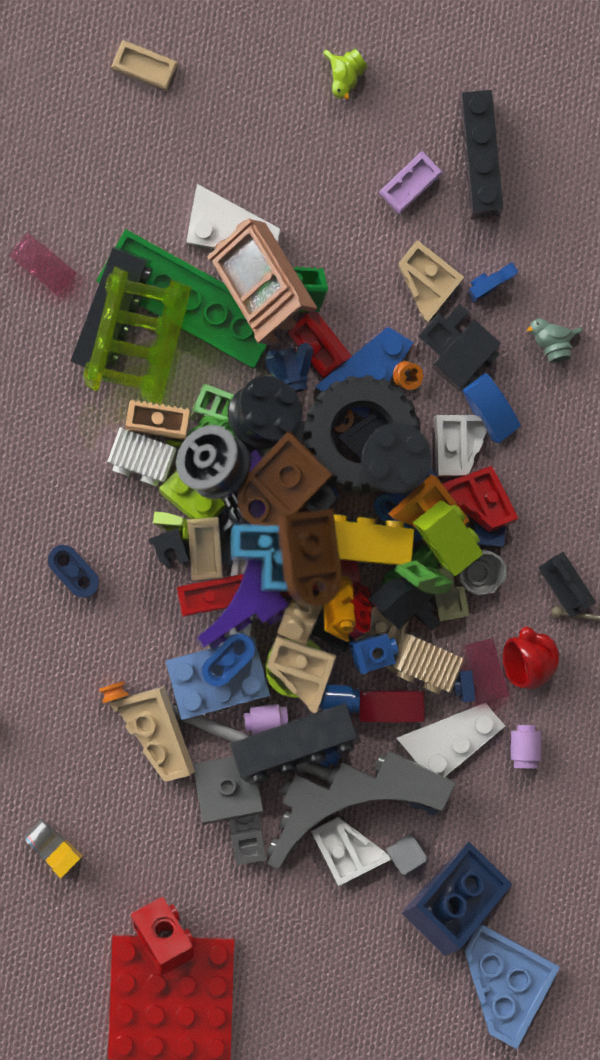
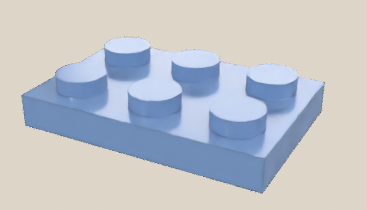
[165,636,270,720]

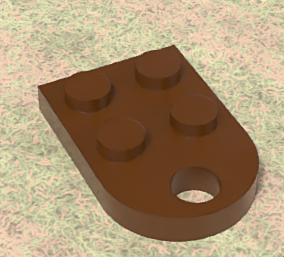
[237,432,334,526]
[277,509,342,607]

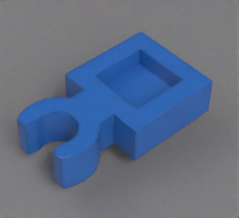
[467,262,519,303]

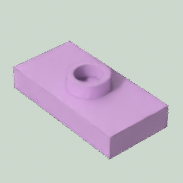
[379,151,443,215]

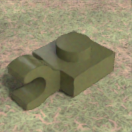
[434,568,470,621]

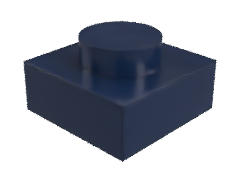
[453,670,475,702]

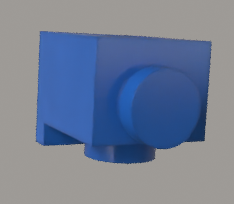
[349,632,399,674]

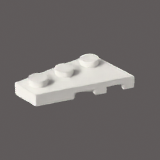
[186,184,280,258]
[396,703,505,777]

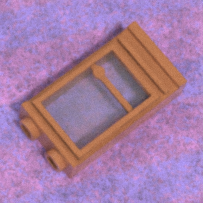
[207,218,317,346]

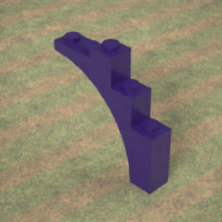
[196,450,288,650]

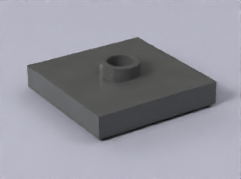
[193,756,264,825]

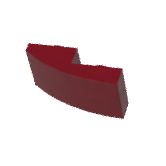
[360,689,425,723]

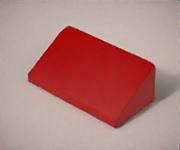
[287,312,352,379]

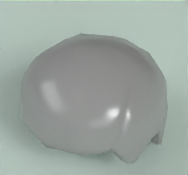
[459,550,507,596]

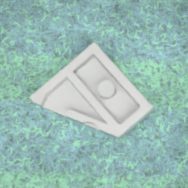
[311,817,391,886]

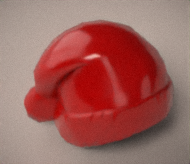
[502,626,559,689]

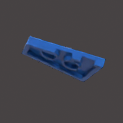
[315,327,413,419]

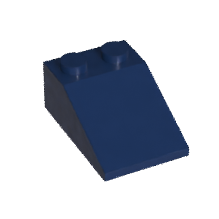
[402,842,512,956]

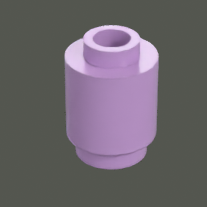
[244,704,288,735]
[510,725,541,768]

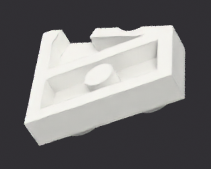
[434,415,487,476]

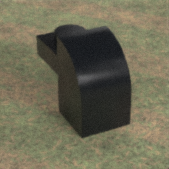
[369,577,440,631]

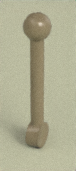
[551,606,600,622]

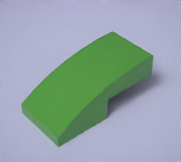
[395,560,453,594]

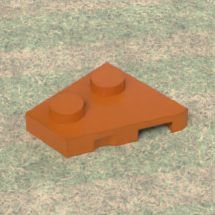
[388,475,470,528]

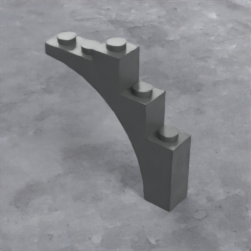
[266,751,457,869]

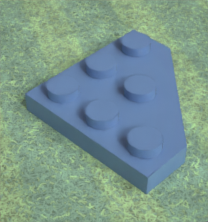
[464,924,560,1049]

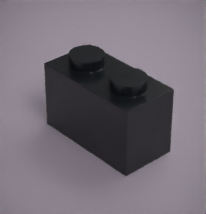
[432,319,501,392]

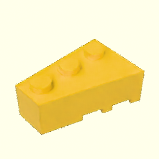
[334,515,414,565]

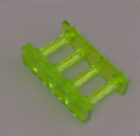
[83,266,191,405]

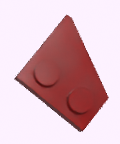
[442,466,518,532]

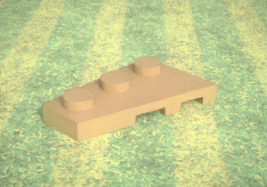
[109,686,195,782]

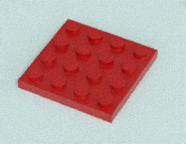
[108,934,235,1060]

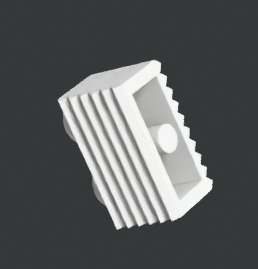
[107,428,178,487]

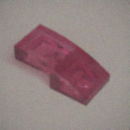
[8,233,76,296]

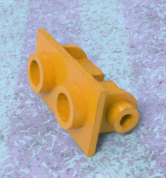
[323,576,356,642]

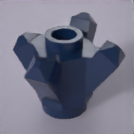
[265,343,314,393]

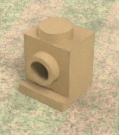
[277,598,323,645]

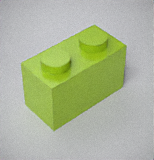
[413,500,483,576]

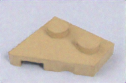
[398,240,464,324]
[267,636,336,713]

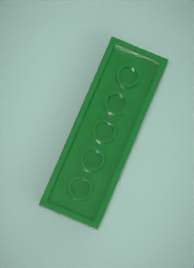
[96,229,275,370]

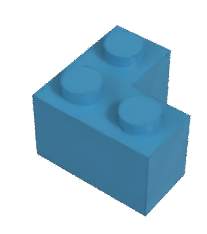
[231,525,289,592]

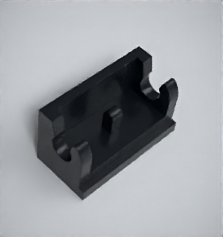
[148,529,191,568]

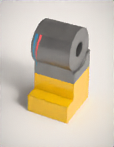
[24,819,83,878]

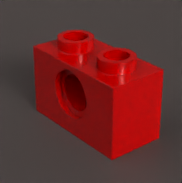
[130,897,196,976]

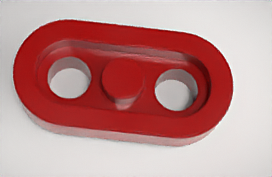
[348,583,372,638]

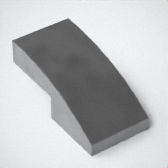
[229,814,266,865]

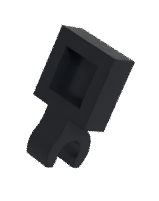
[418,304,468,356]

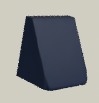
[474,521,506,548]

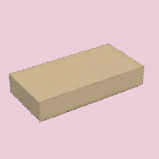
[111,40,178,91]
[187,517,223,581]

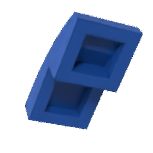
[462,373,521,443]

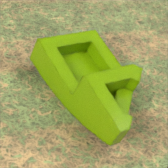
[153,511,189,544]

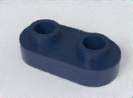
[48,545,100,598]

